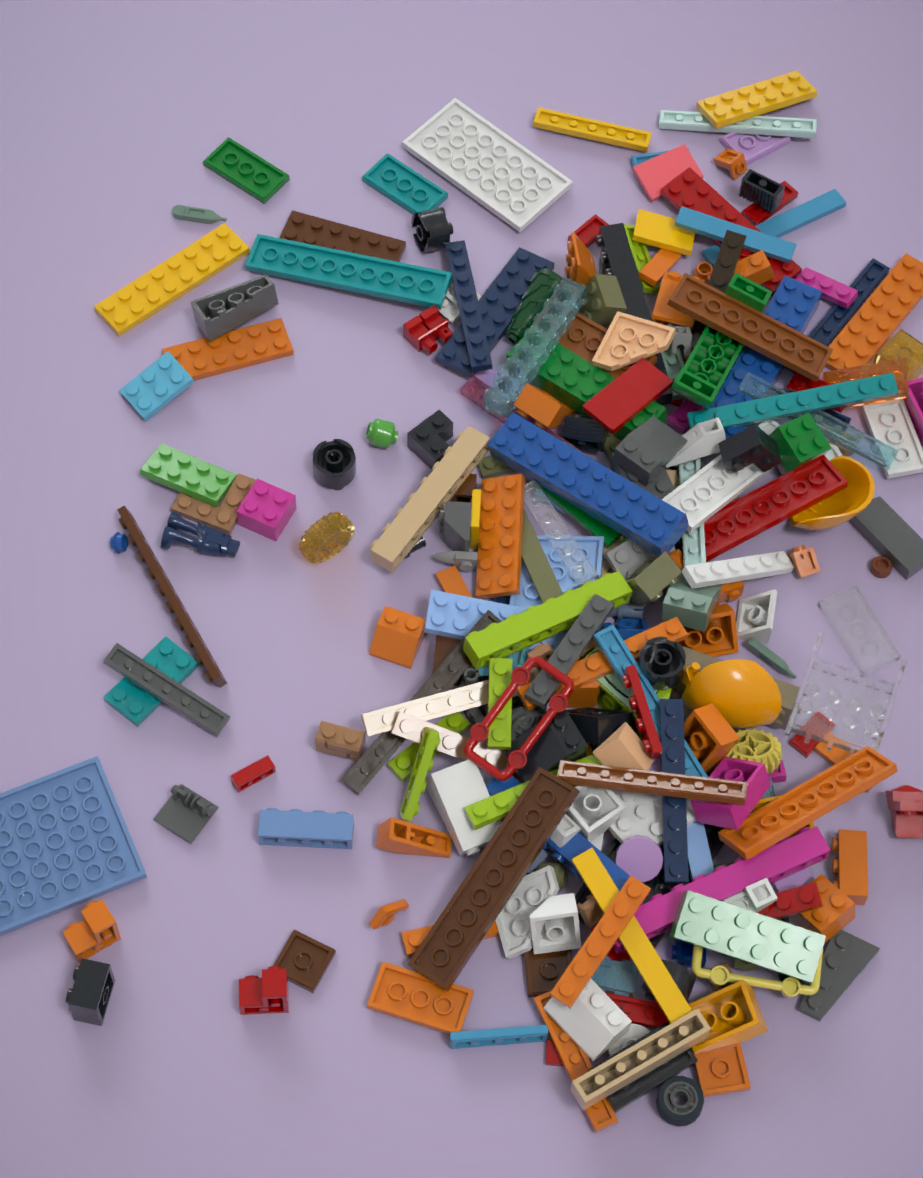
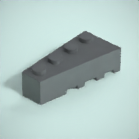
[191,274,279,342]

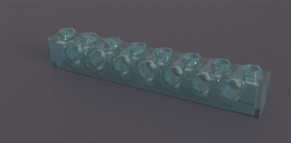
[483,277,587,419]

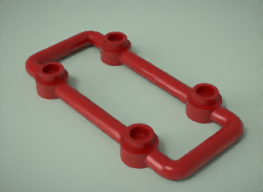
[464,656,574,781]

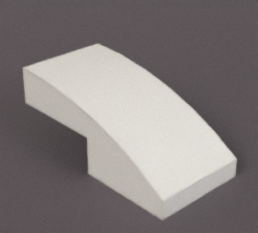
[723,878,778,913]

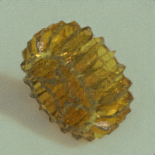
[299,511,355,565]

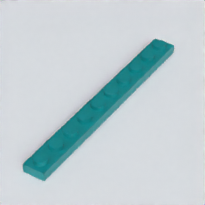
[687,373,899,429]

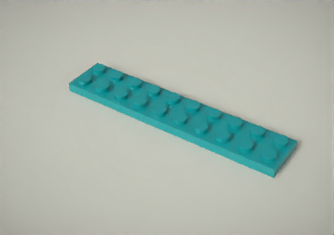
[245,234,452,310]

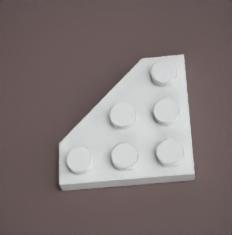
[495,865,559,959]

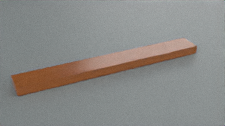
[557,760,748,805]

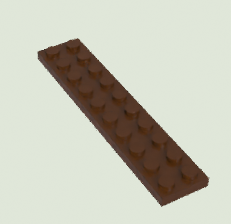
[407,767,580,991]

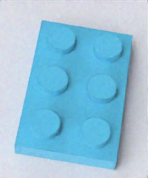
[119,351,195,421]

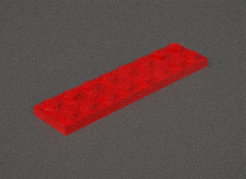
[660,167,802,296]
[680,454,848,562]

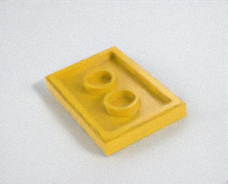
[632,209,695,256]

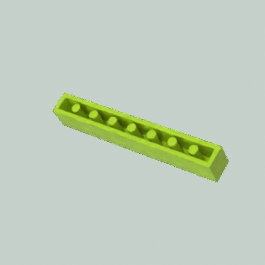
[463,571,633,670]

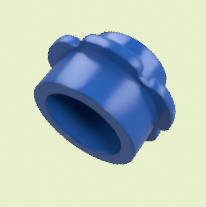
[110,532,128,554]

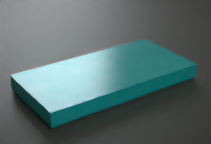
[362,153,448,215]

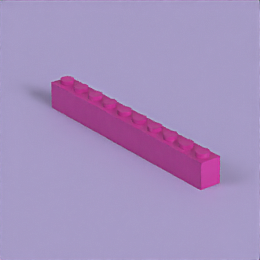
[613,826,831,954]

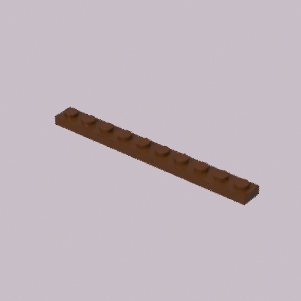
[117,505,227,688]

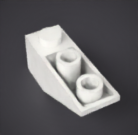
[666,417,726,468]

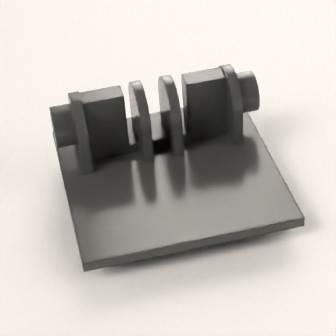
[154,784,219,844]

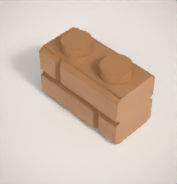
[315,721,366,761]

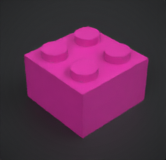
[236,478,297,541]

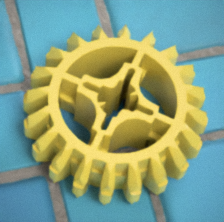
[726,728,782,774]

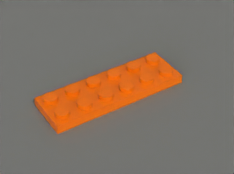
[162,318,294,381]
[475,473,525,599]

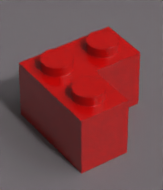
[239,966,289,1015]

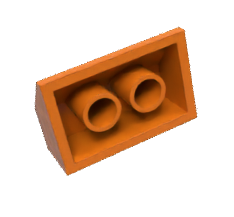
[678,603,739,657]

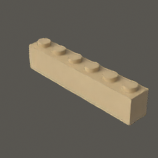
[570,1008,711,1111]

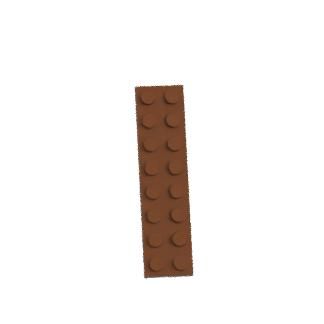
[667,273,833,382]

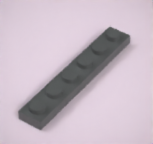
[524,594,614,709]
[103,643,231,737]

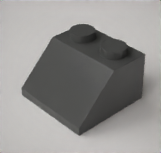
[440,501,472,552]

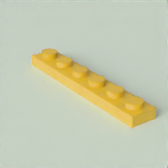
[533,107,652,152]

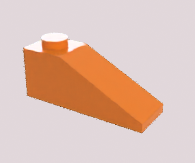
[376,817,452,858]

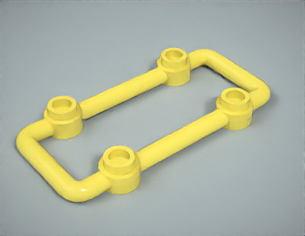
[691,945,823,998]

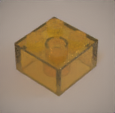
[872,329,923,388]

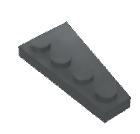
[798,930,880,1022]

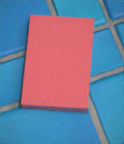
[632,144,704,202]

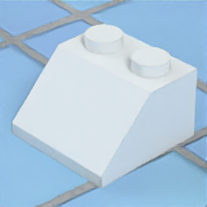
[566,785,626,842]

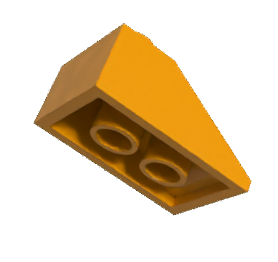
[688,979,769,1054]

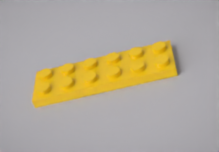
[696,70,817,129]

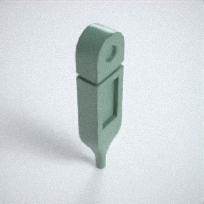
[172,205,227,224]
[745,637,797,679]

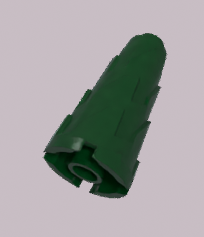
[506,268,571,345]

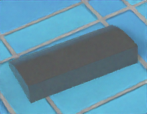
[849,496,923,580]

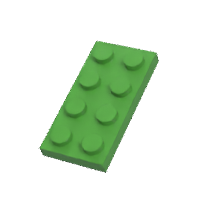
[140,443,237,507]

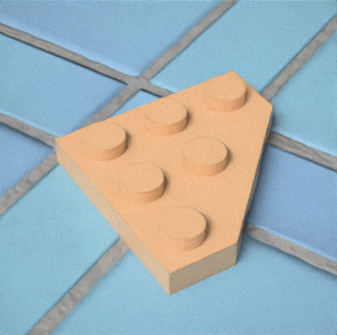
[592,311,676,371]

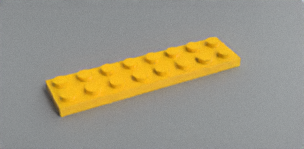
[94,223,250,337]

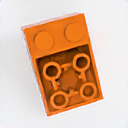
[565,232,596,303]

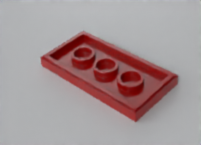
[582,357,673,434]

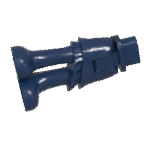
[160,511,240,557]

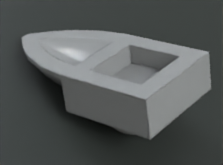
[434,551,478,572]

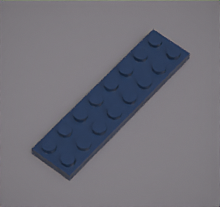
[435,247,554,378]

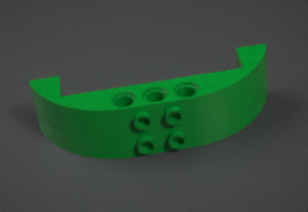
[671,273,772,410]

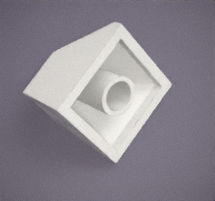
[529,893,581,955]

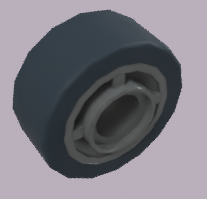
[656,1076,704,1127]

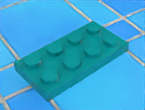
[104,636,199,727]

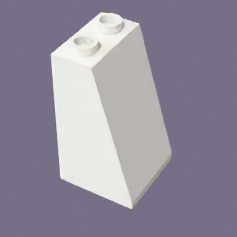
[426,759,501,857]

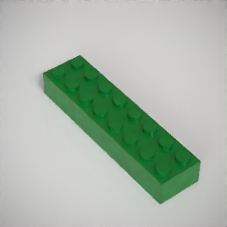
[506,328,667,440]

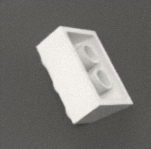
[543,979,632,1062]

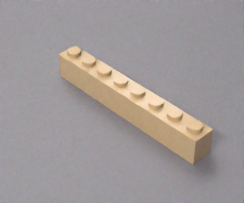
[370,426,490,573]

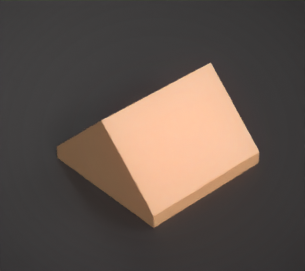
[592,722,654,771]

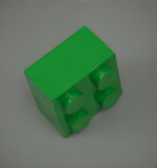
[769,413,832,472]

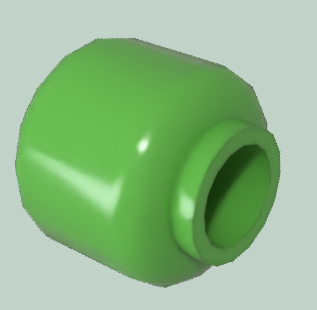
[366,419,398,449]

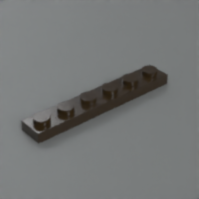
[691,230,746,349]

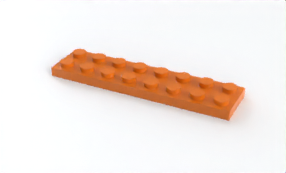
[825,253,923,381]
[718,746,898,860]

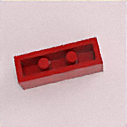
[231,755,276,793]

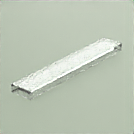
[524,479,599,588]

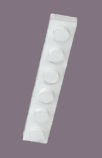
[682,551,795,589]

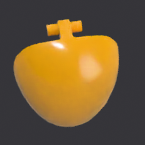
[789,456,875,530]
[681,659,782,728]

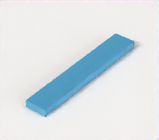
[674,206,797,264]

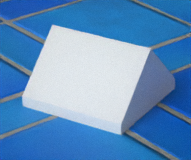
[736,589,777,644]

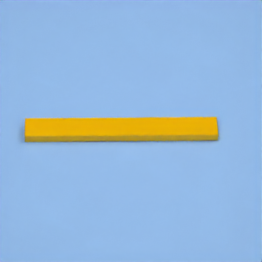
[572,848,692,1024]

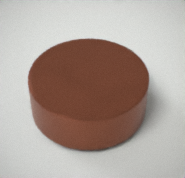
[870,556,893,578]

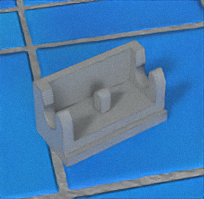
[666,322,692,356]

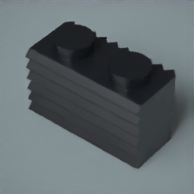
[739,169,785,213]
[561,414,609,452]

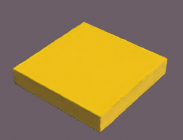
[469,489,481,549]

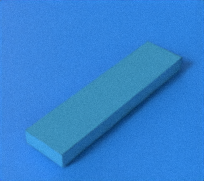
[450,1025,548,1049]

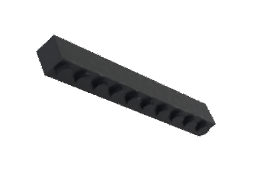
[596,223,673,405]

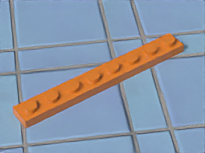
[517,617,688,711]

